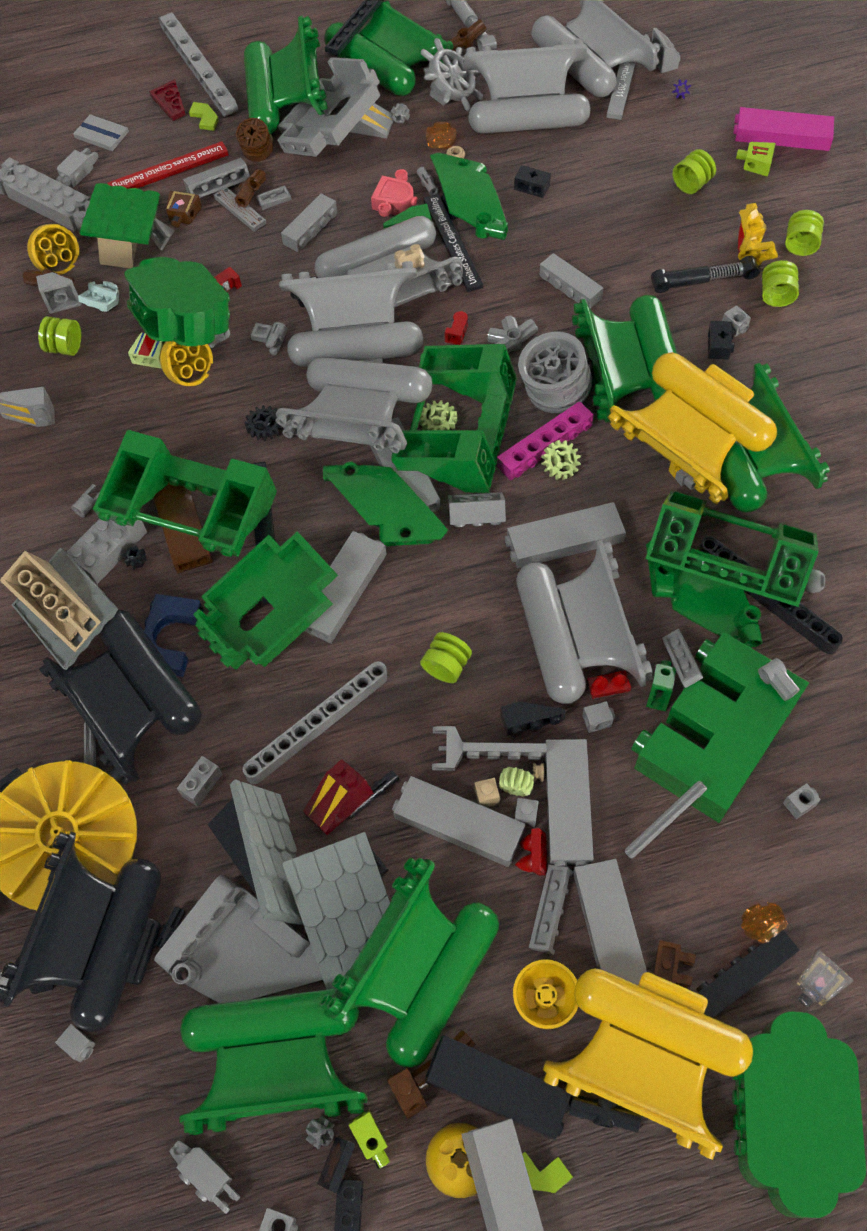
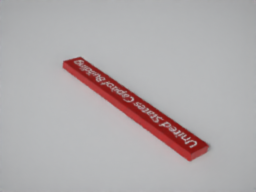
[107,142,229,189]

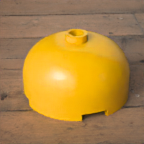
[27,224,79,275]
[160,341,213,386]

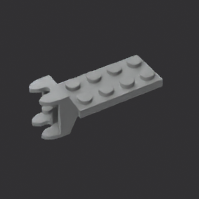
[432,726,546,771]

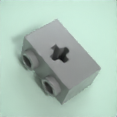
[177,756,222,807]

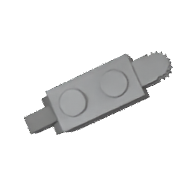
[56,148,98,188]
[169,1140,240,1214]

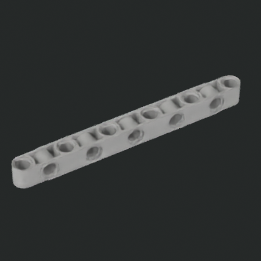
[158,12,238,117]

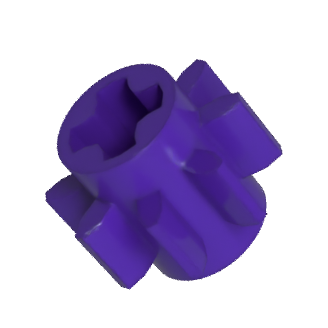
[672,79,691,99]

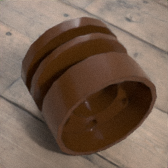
[236,118,273,162]

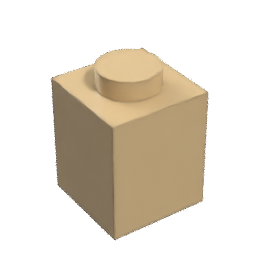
[474,778,500,808]

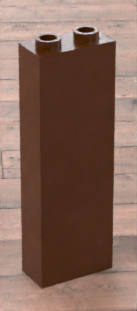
[154,483,213,574]

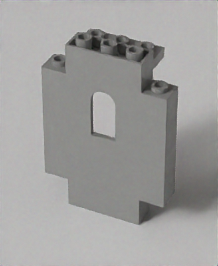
[278,57,380,157]

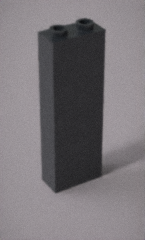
[423,1035,572,1140]

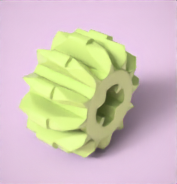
[499,767,534,797]

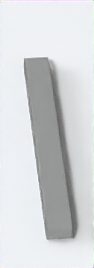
[243,661,388,784]

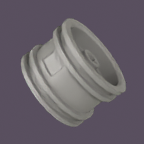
[518,332,592,413]

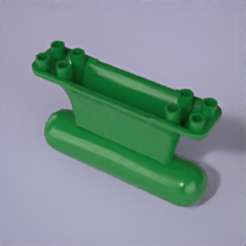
[324,0,454,97]
[244,15,328,134]
[572,294,678,423]
[720,363,830,513]
[320,858,499,1067]
[179,988,368,1135]

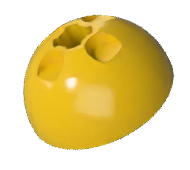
[513,960,579,1029]
[426,1123,478,1198]

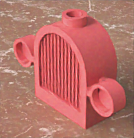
[371,169,417,217]

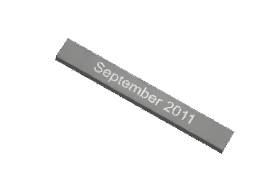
[607,62,636,120]

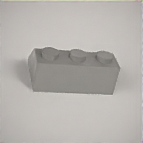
[448,492,506,527]

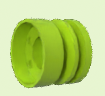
[672,149,716,194]
[785,210,824,256]
[762,260,799,307]
[38,316,81,356]
[420,632,472,683]

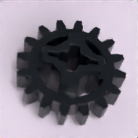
[245,405,283,441]

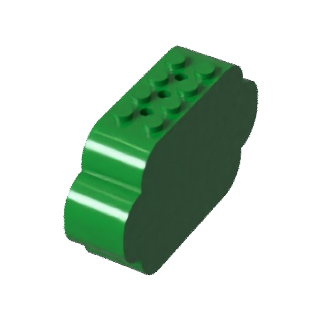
[124,257,230,346]
[732,1012,866,1218]

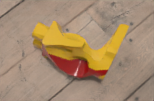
[738,203,778,265]

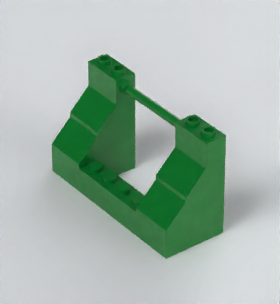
[391,344,517,493]
[93,430,277,557]
[645,490,819,607]

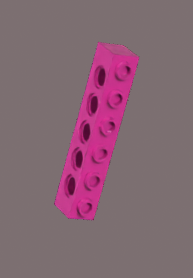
[497,401,593,481]

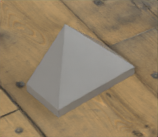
[150,218,175,250]

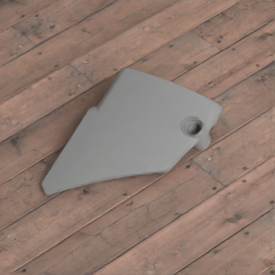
[154,874,323,1003]

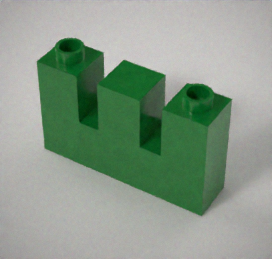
[631,632,809,823]

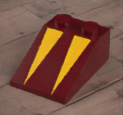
[303,759,374,835]

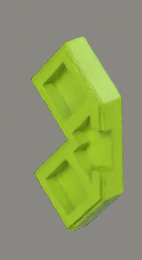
[189,102,219,131]
[522,1152,573,1193]

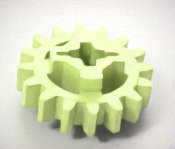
[420,400,457,430]
[541,440,581,480]

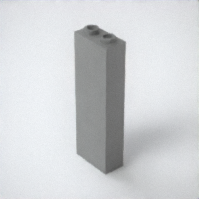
[370,417,440,512]
[505,502,626,569]
[305,531,387,644]
[545,739,594,867]
[392,776,526,867]
[573,859,647,985]
[461,1119,544,1231]

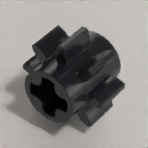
[123,545,148,570]

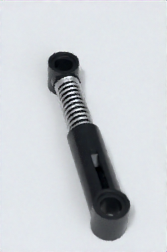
[650,256,760,293]

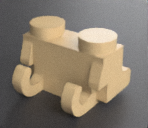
[394,244,425,269]

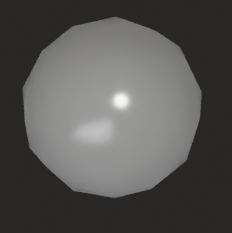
[805,569,825,593]

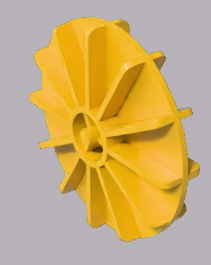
[0,760,137,911]

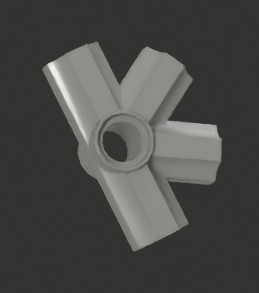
[487,315,538,353]

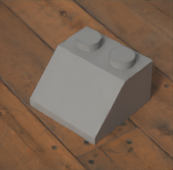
[651,28,680,73]
[36,272,82,314]

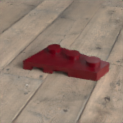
[149,79,186,121]

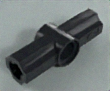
[569,1095,641,1133]

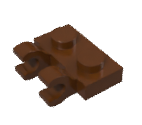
[654,940,696,989]

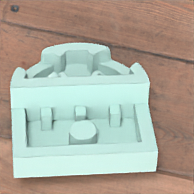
[78,281,119,312]

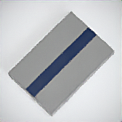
[73,115,129,151]

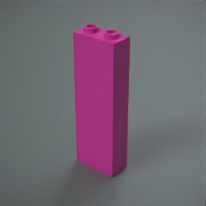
[733,107,834,151]

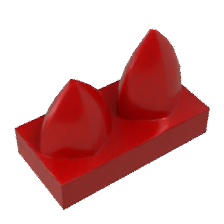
[587,670,631,699]
[515,828,547,876]

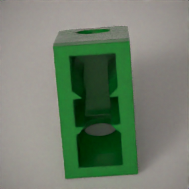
[646,660,676,712]

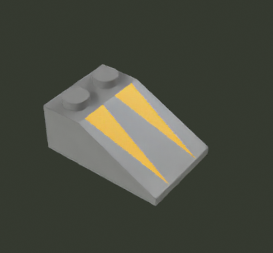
[348,97,394,138]
[0,387,55,427]

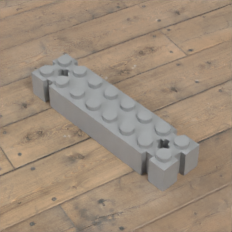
[0,157,91,239]

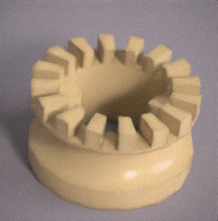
[533,763,544,782]

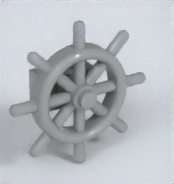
[421,38,484,111]

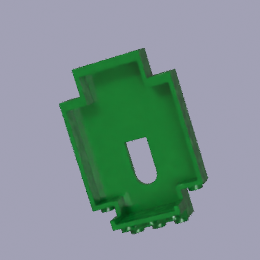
[193,531,338,670]

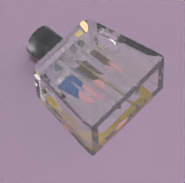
[797,950,854,1008]

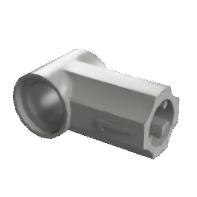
[758,658,800,701]

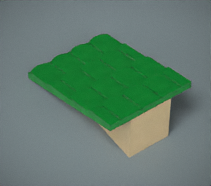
[80,183,160,268]

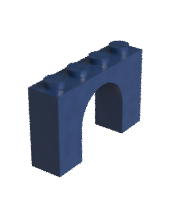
[144,594,204,677]

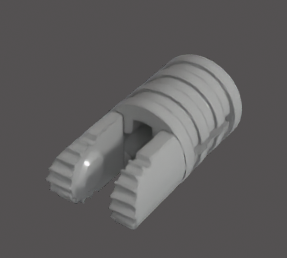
[266,322,288,356]
[71,484,100,518]

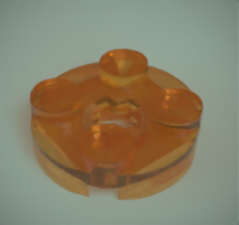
[426,122,456,149]
[741,903,787,943]

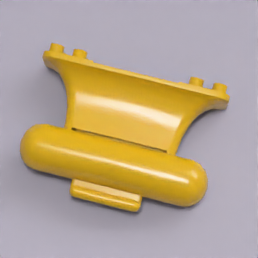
[608,352,777,504]
[543,968,753,1160]

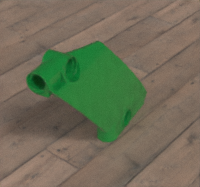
[430,153,508,240]
[323,462,448,546]
[646,541,762,648]

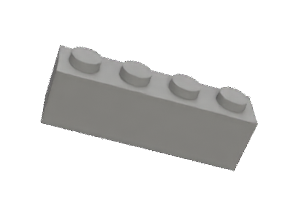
[183,158,250,198]
[281,194,337,252]
[539,253,603,309]

